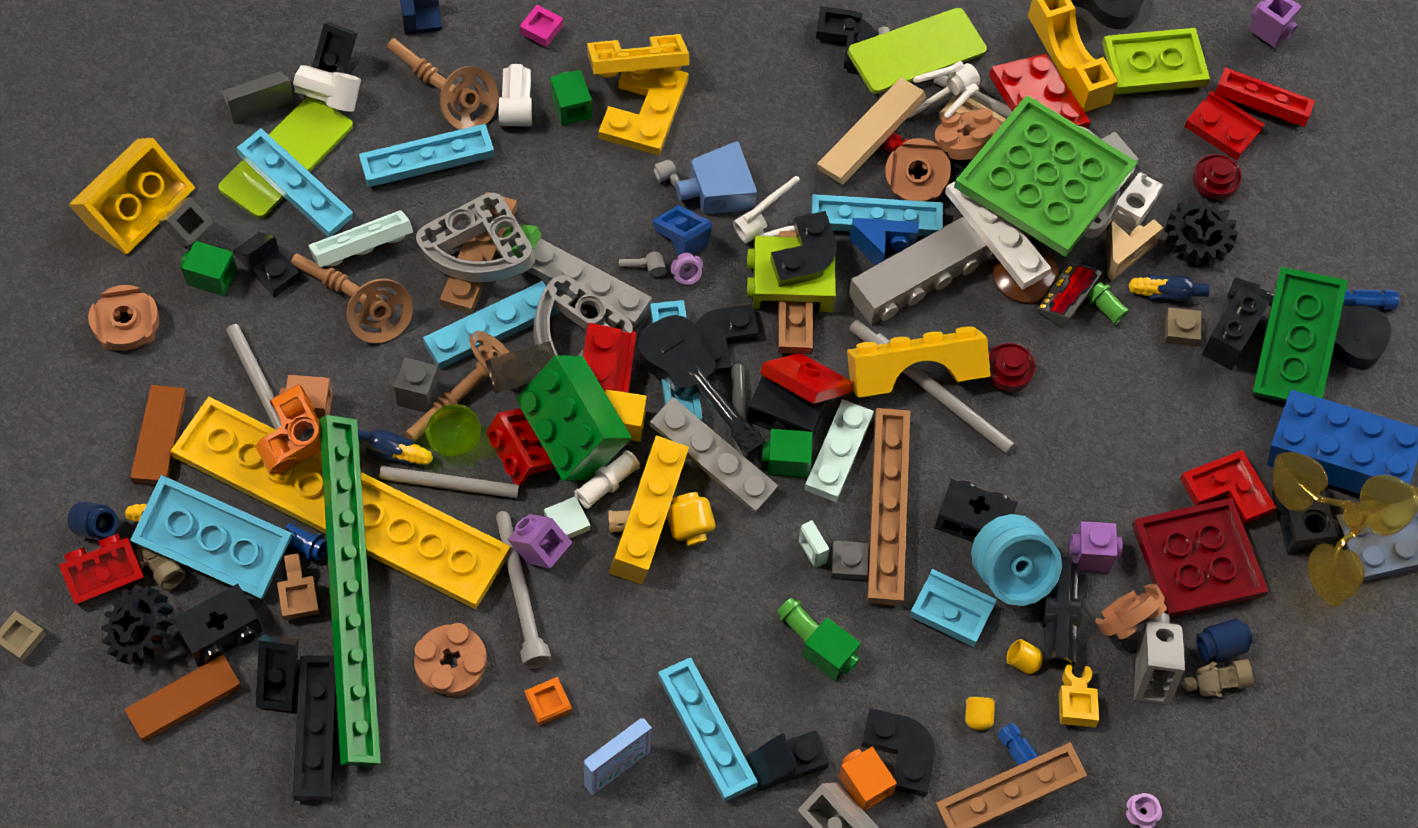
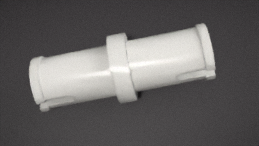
[574,450,640,509]

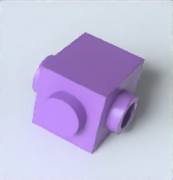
[1249,0,1302,48]
[507,514,572,568]
[1069,521,1122,573]

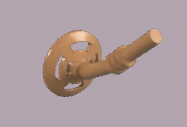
[387,38,499,130]
[291,253,413,343]
[405,331,523,442]

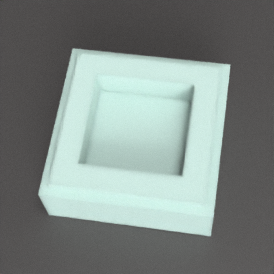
[544,496,590,539]
[798,520,829,568]

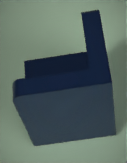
[400,0,442,35]

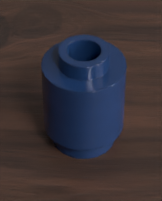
[67,501,118,540]
[1196,618,1253,662]

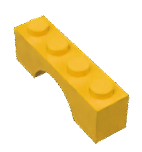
[1028,0,1118,112]
[847,327,990,398]
[609,435,689,585]

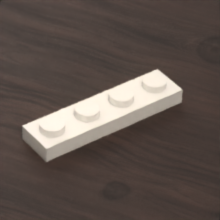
[945,182,1051,290]

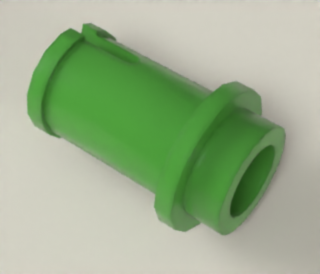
[1087,282,1129,325]
[777,598,819,642]

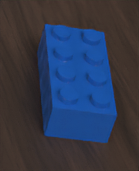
[1267,389,1418,507]

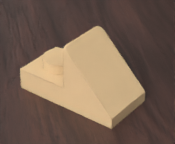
[1106,219,1163,281]

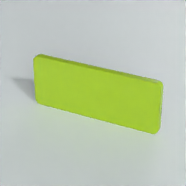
[847,8,987,94]
[218,96,353,219]

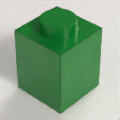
[550,70,592,126]
[180,241,237,296]
[761,429,813,478]
[802,617,861,682]

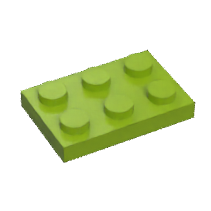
[1102,28,1210,95]

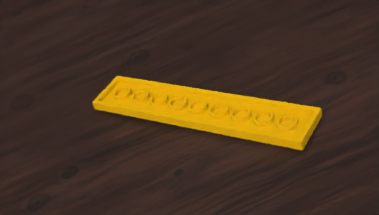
[171,396,511,609]

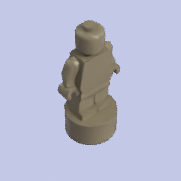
[135,543,186,591]
[1182,659,1254,697]

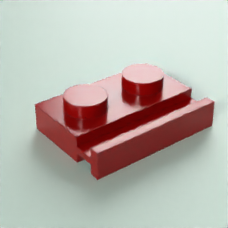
[1184,91,1265,161]
[582,323,637,393]

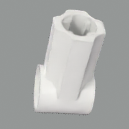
[499,64,532,127]
[293,65,361,112]

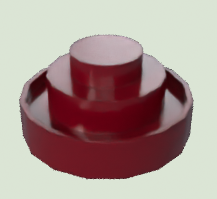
[1192,154,1242,200]
[987,343,1036,392]

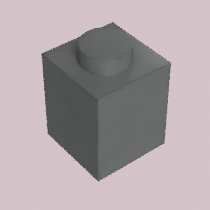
[159,197,214,246]
[394,357,440,413]

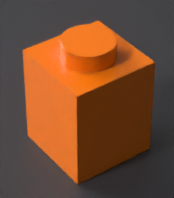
[838,747,897,812]

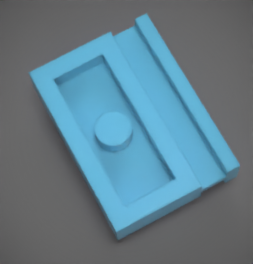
[910,569,997,647]

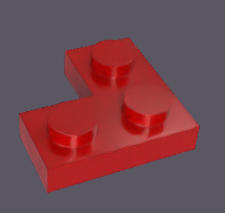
[1180,450,1276,525]

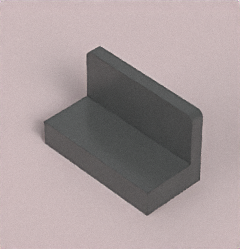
[221,71,294,123]

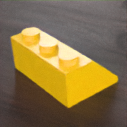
[68,138,195,254]

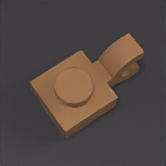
[277,554,320,620]

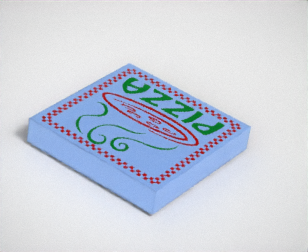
[584,718,652,795]

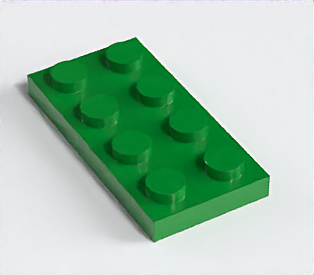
[1252,266,1348,403]

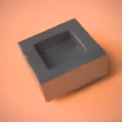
[831,541,869,581]

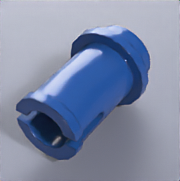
[285,523,327,560]

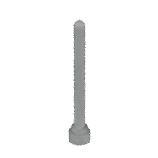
[496,511,551,669]

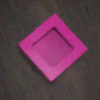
[520,5,563,47]

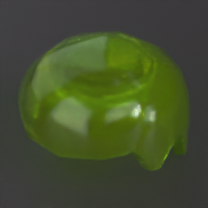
[425,404,481,458]

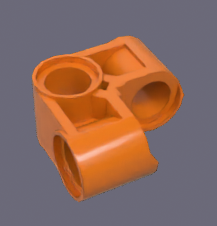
[254,384,321,476]

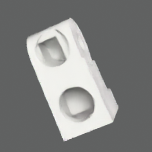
[1109,172,1163,235]

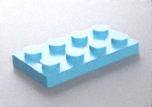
[130,475,293,599]

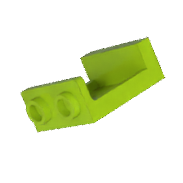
[747,236,836,313]

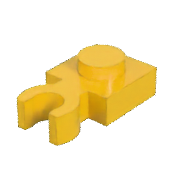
[1059,664,1099,728]

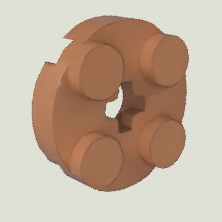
[935,108,999,160]
[885,138,951,202]
[88,285,160,351]
[1095,584,1167,639]
[414,623,487,697]

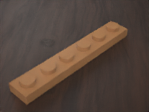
[867,408,910,606]

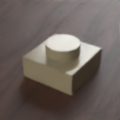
[1165,307,1201,346]
[0,611,46,663]

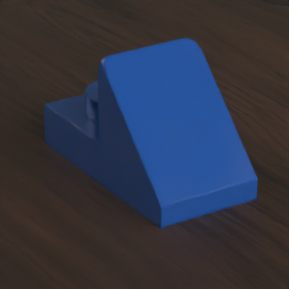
[652,205,713,256]
[849,218,919,266]

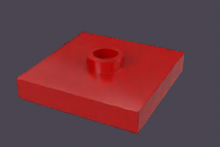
[760,353,854,404]

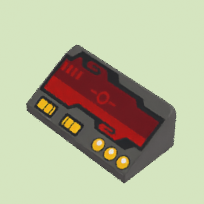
[1036,262,1102,329]

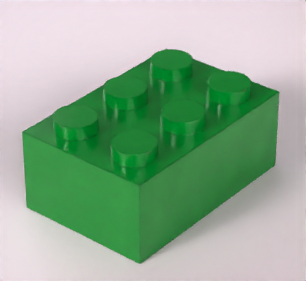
[515,355,632,481]

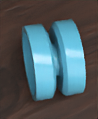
[971,514,1062,606]

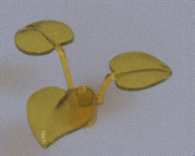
[1273,452,1418,607]

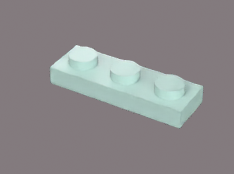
[308,210,413,268]
[804,399,874,502]

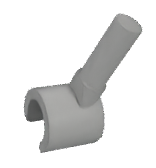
[654,160,680,188]
[619,252,666,277]

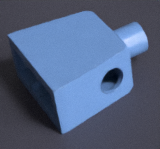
[675,141,757,214]

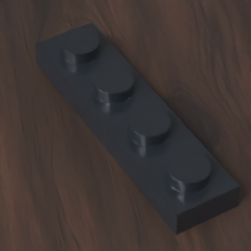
[292,655,337,801]

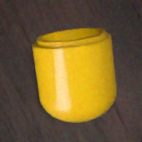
[1006,639,1043,674]
[965,697,995,731]

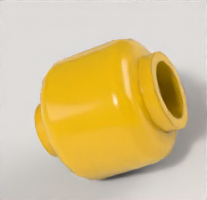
[667,492,716,546]

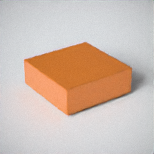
[524,677,572,726]

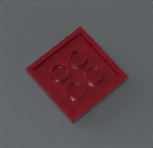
[1132,498,1268,618]

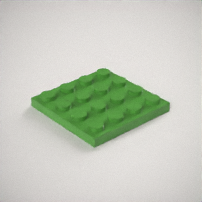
[954,95,1138,257]

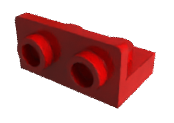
[486,408,555,486]
[59,534,144,604]

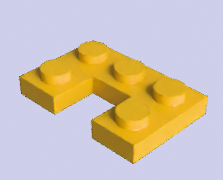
[587,34,690,77]
[598,68,689,156]

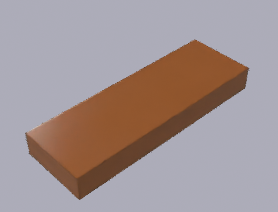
[130,385,187,485]
[124,655,242,743]

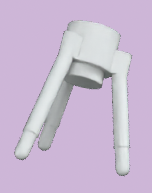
[908,61,980,119]
[733,176,800,243]

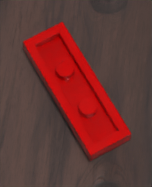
[1215,67,1315,127]

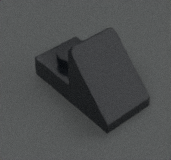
[312,22,358,75]
[233,232,301,297]
[255,634,300,712]
[747,730,829,791]

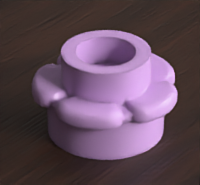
[671,253,703,285]
[1126,793,1162,828]

